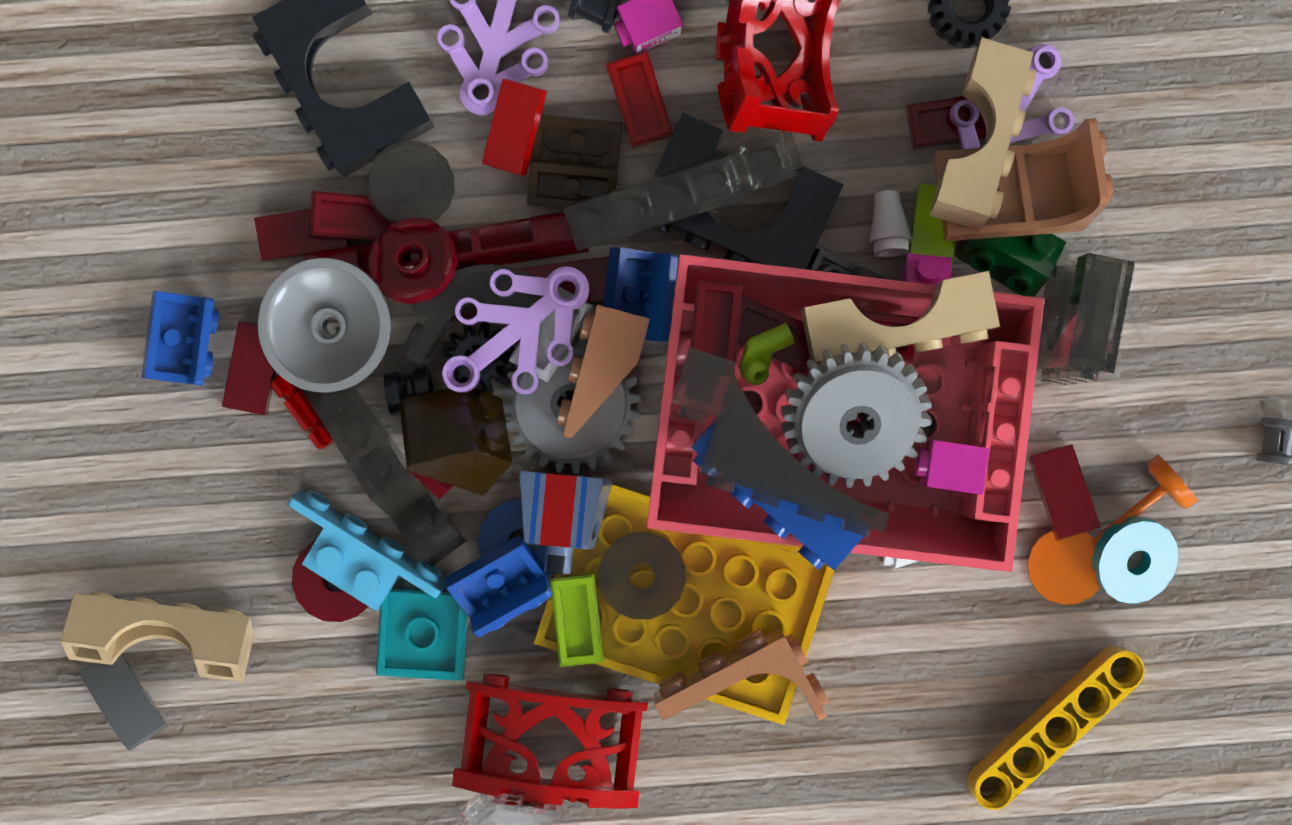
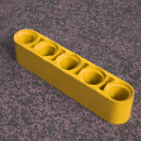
[967,646,1145,810]

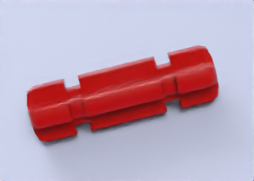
[271,375,337,449]

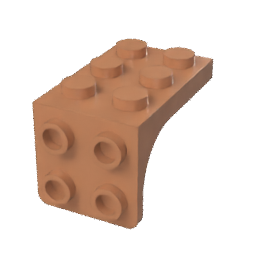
[933,118,1113,241]
[654,627,830,721]

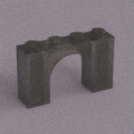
[1036,253,1135,386]

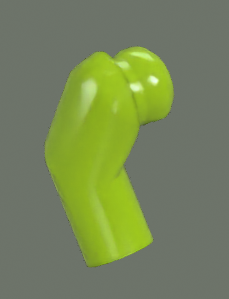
[739,323,795,385]

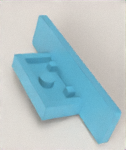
[287,490,446,611]

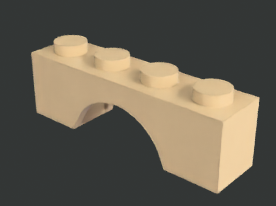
[929,38,1036,231]
[800,271,1000,363]
[60,592,254,682]

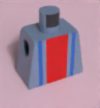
[520,471,612,574]

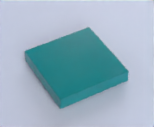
[376,588,468,681]

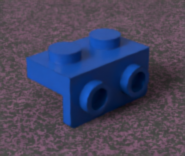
[603,247,678,342]
[141,291,219,386]
[445,535,552,638]

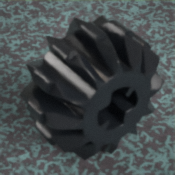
[441,322,516,393]

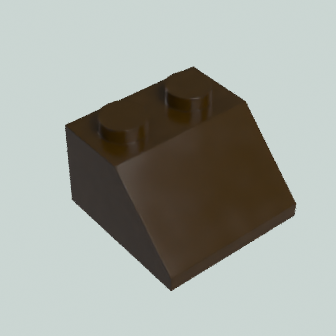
[399,388,513,496]

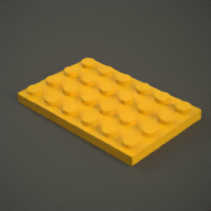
[534,476,834,725]

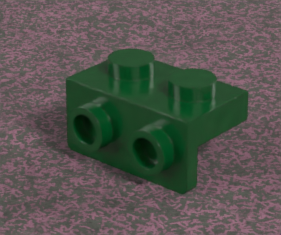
[957,234,1066,297]

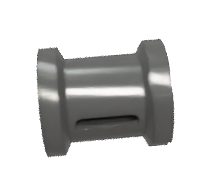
[1256,417,1292,465]

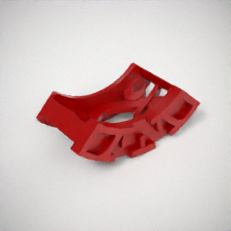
[715,0,841,142]
[452,673,648,809]

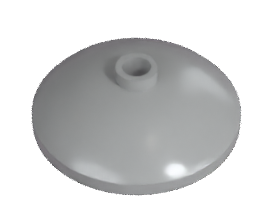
[258,258,391,392]

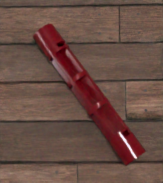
[304,208,589,277]

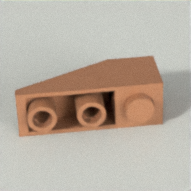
[556,305,650,438]

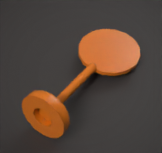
[1027,454,1198,605]

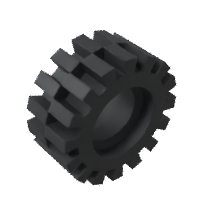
[928,0,1011,48]

